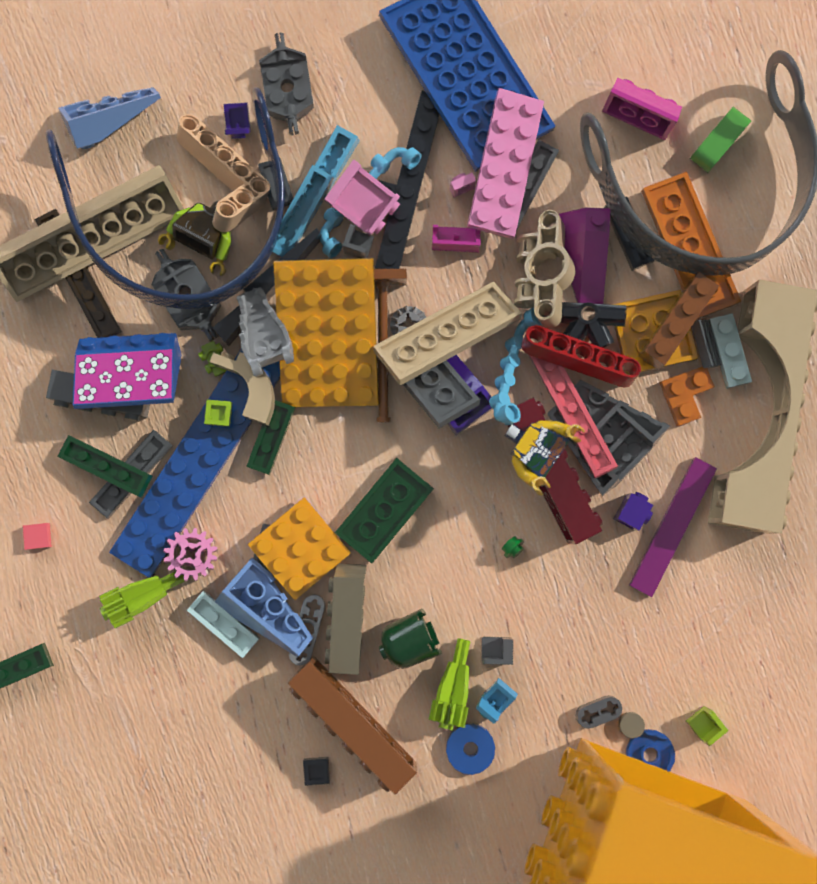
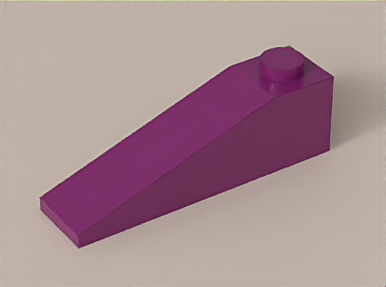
[558,207,610,309]

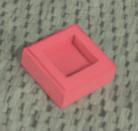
[23,523,52,550]

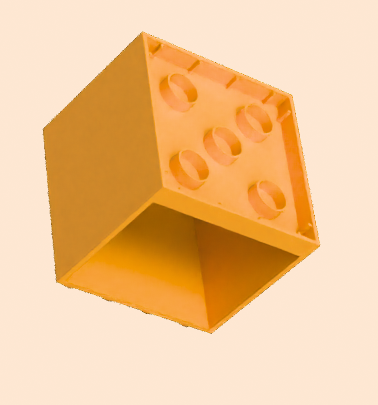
[524,738,817,884]

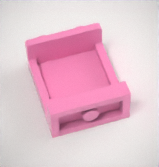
[324,159,400,236]

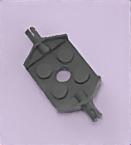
[259,33,314,135]
[151,249,221,341]

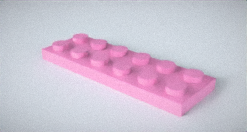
[467,88,544,239]

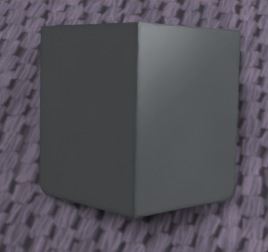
[342,224,374,259]
[481,637,513,665]

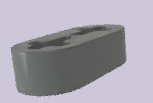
[575,695,622,729]

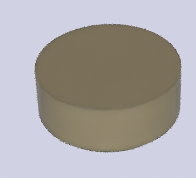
[619,712,645,738]

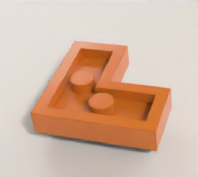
[659,366,715,427]

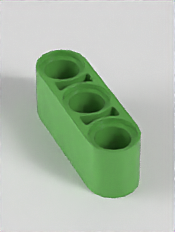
[690,106,751,173]

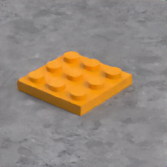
[613,289,698,375]
[247,497,351,600]

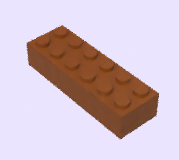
[288,656,417,795]

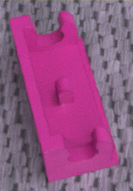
[432,225,481,253]

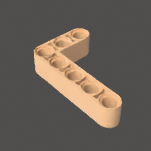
[176,114,270,232]

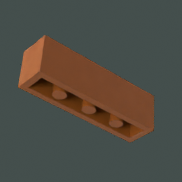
[638,272,719,370]

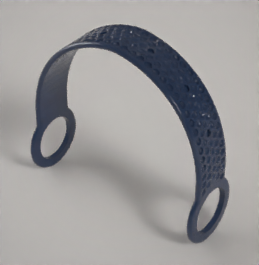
[46,87,285,309]

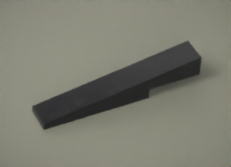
[212,228,321,346]

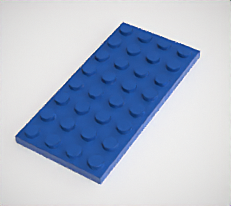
[379,0,556,172]

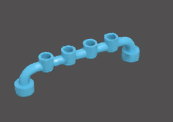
[320,147,422,259]
[489,307,542,425]

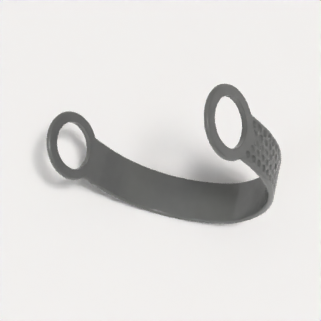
[580,50,817,275]

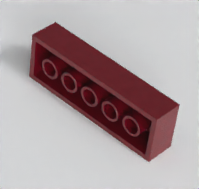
[507,397,603,545]

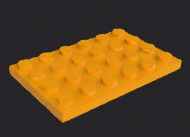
[273,258,379,407]

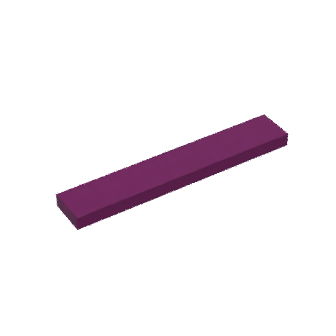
[629,457,717,597]

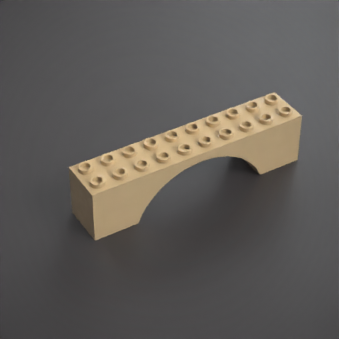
[708,280,817,534]

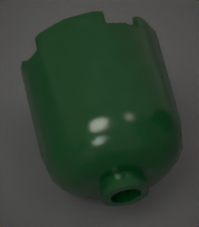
[379,609,442,669]

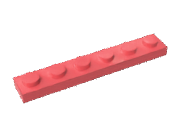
[529,355,618,479]

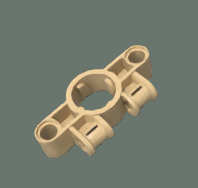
[514,210,575,329]

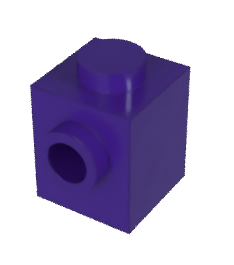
[613,492,653,531]

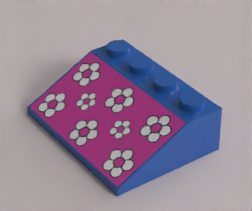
[73,333,182,409]

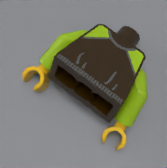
[158,201,231,276]

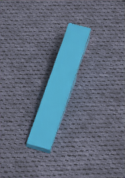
[273,125,360,257]

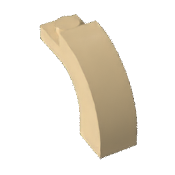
[210,352,275,426]

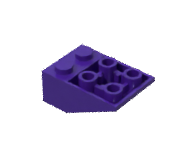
[447,355,493,436]

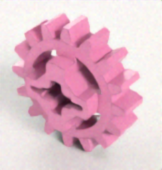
[164,528,217,582]

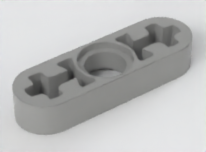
[289,594,325,665]

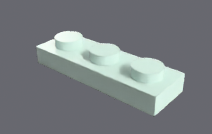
[709,313,752,389]
[187,591,260,658]

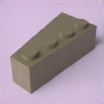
[325,563,367,675]

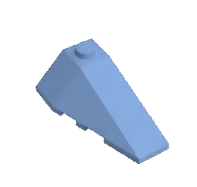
[58,87,161,149]
[215,558,313,657]

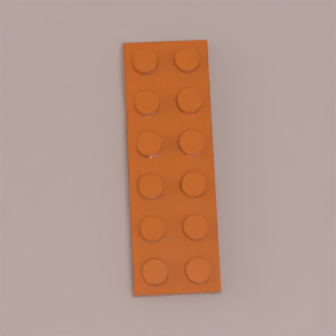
[641,172,741,320]

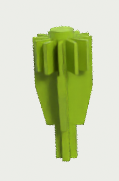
[99,568,185,628]
[428,638,470,731]

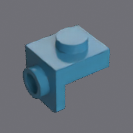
[476,678,518,724]

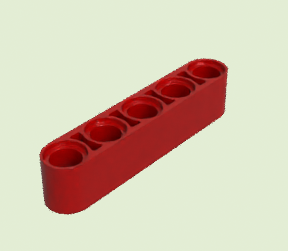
[521,325,641,388]

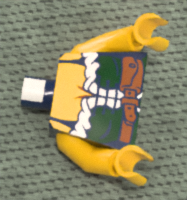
[504,421,585,496]

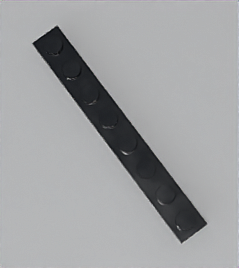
[375,90,440,269]

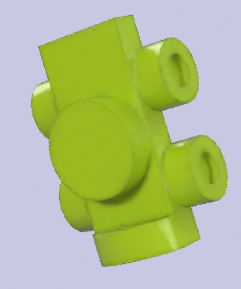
[198,341,227,377]

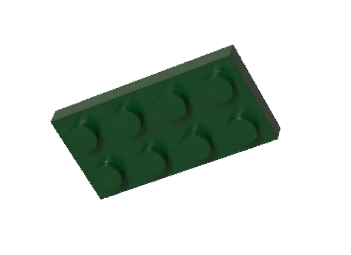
[335,458,434,564]

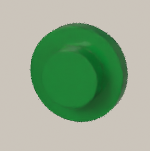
[502,536,524,558]

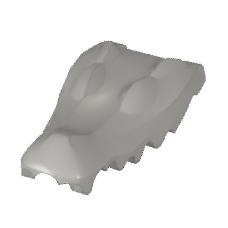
[237,287,294,377]

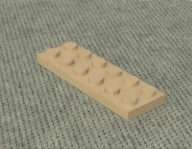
[373,281,522,386]

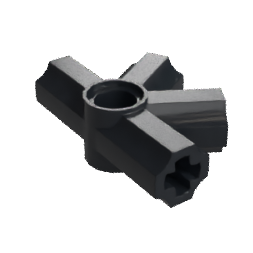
[560,302,627,348]

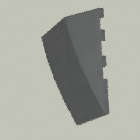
[547,380,670,496]

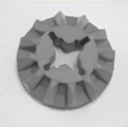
[390,306,426,335]

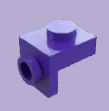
[223,102,251,139]

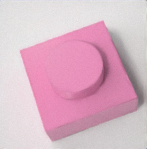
[450,173,476,198]

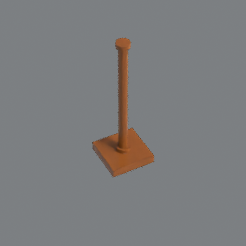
[374,269,407,422]

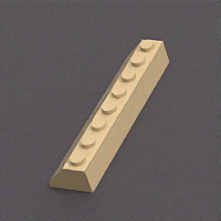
[0,165,184,302]

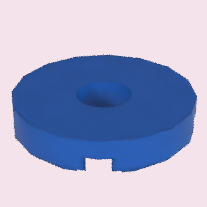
[446,723,495,775]
[626,729,675,772]

